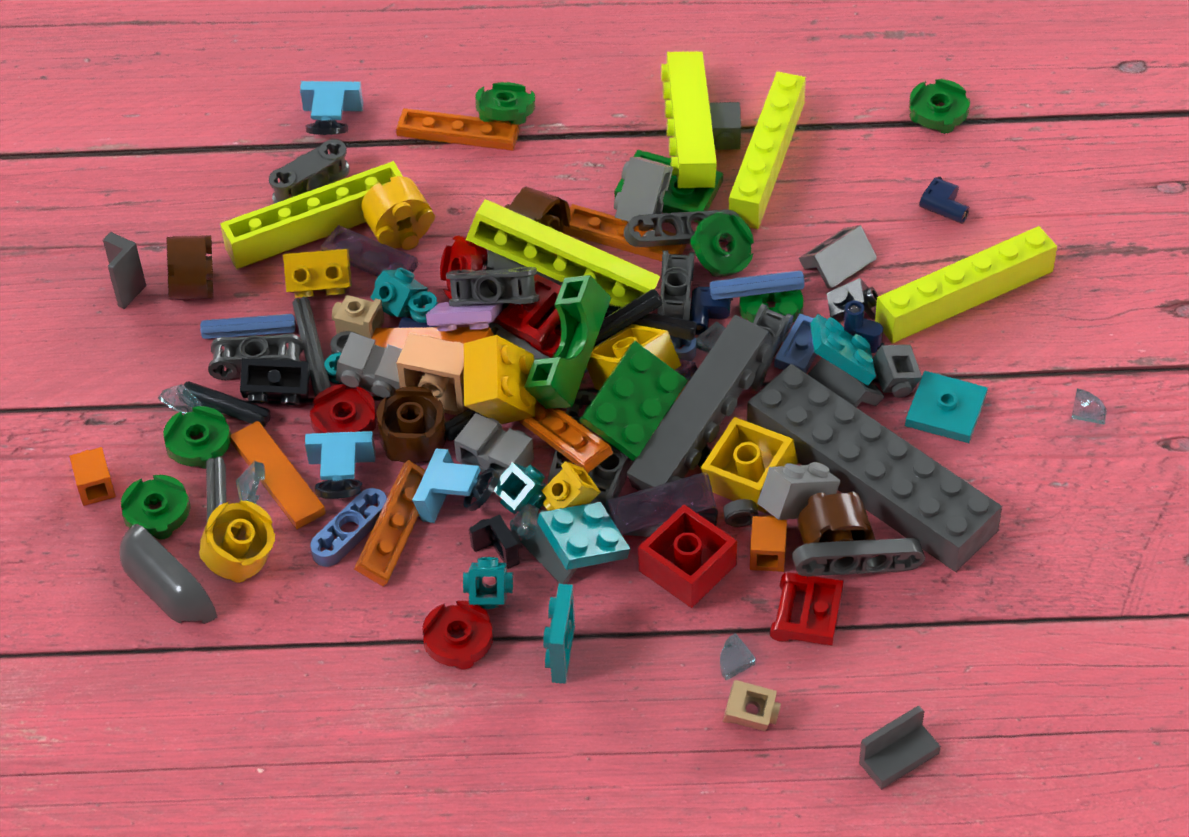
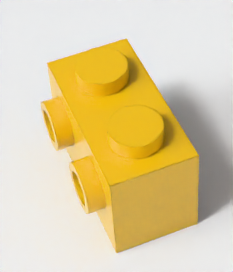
[283,249,352,298]

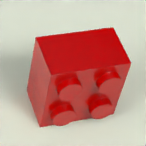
[638,504,737,608]

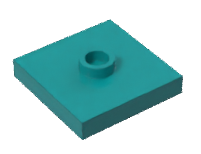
[905,371,988,443]

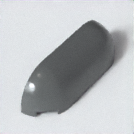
[119,524,217,624]

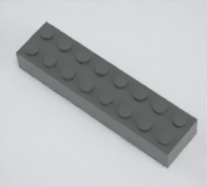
[747,364,1002,572]

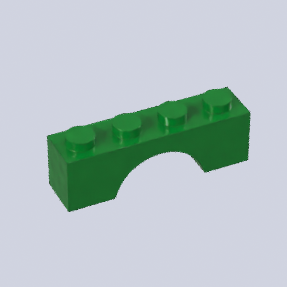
[524,275,611,409]

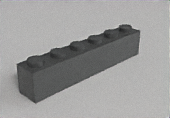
[627,315,773,503]

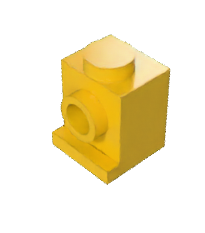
[541,461,601,511]

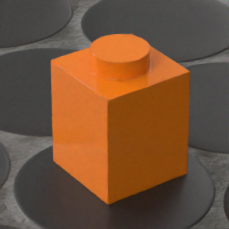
[69,447,116,506]
[750,516,787,572]

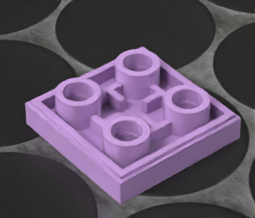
[426,302,503,331]

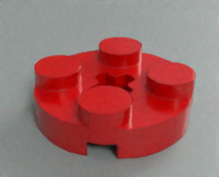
[440,236,487,299]
[310,385,377,433]
[423,600,493,670]

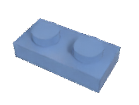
[774,314,817,373]

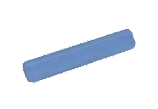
[710,270,805,300]
[200,314,296,339]

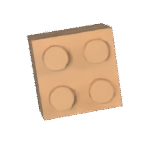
[396,333,468,416]

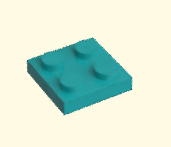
[810,314,876,386]
[537,502,630,570]
[543,584,575,684]

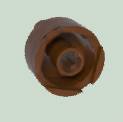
[505,186,571,233]
[166,235,213,300]
[377,386,447,463]
[797,492,875,560]

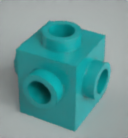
[370,268,428,317]
[494,462,546,515]
[463,557,513,609]

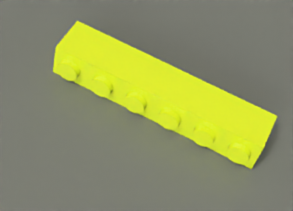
[661,51,717,188]
[729,72,806,229]
[220,161,402,269]
[466,199,660,307]
[875,226,1057,344]

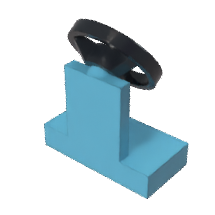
[300,81,363,135]
[305,431,376,499]
[412,448,499,523]

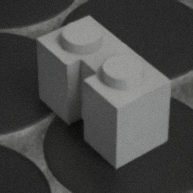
[614,157,674,227]
[336,332,402,398]
[454,413,534,478]
[757,462,841,520]

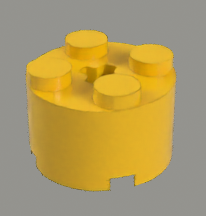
[361,176,435,250]
[199,501,275,583]

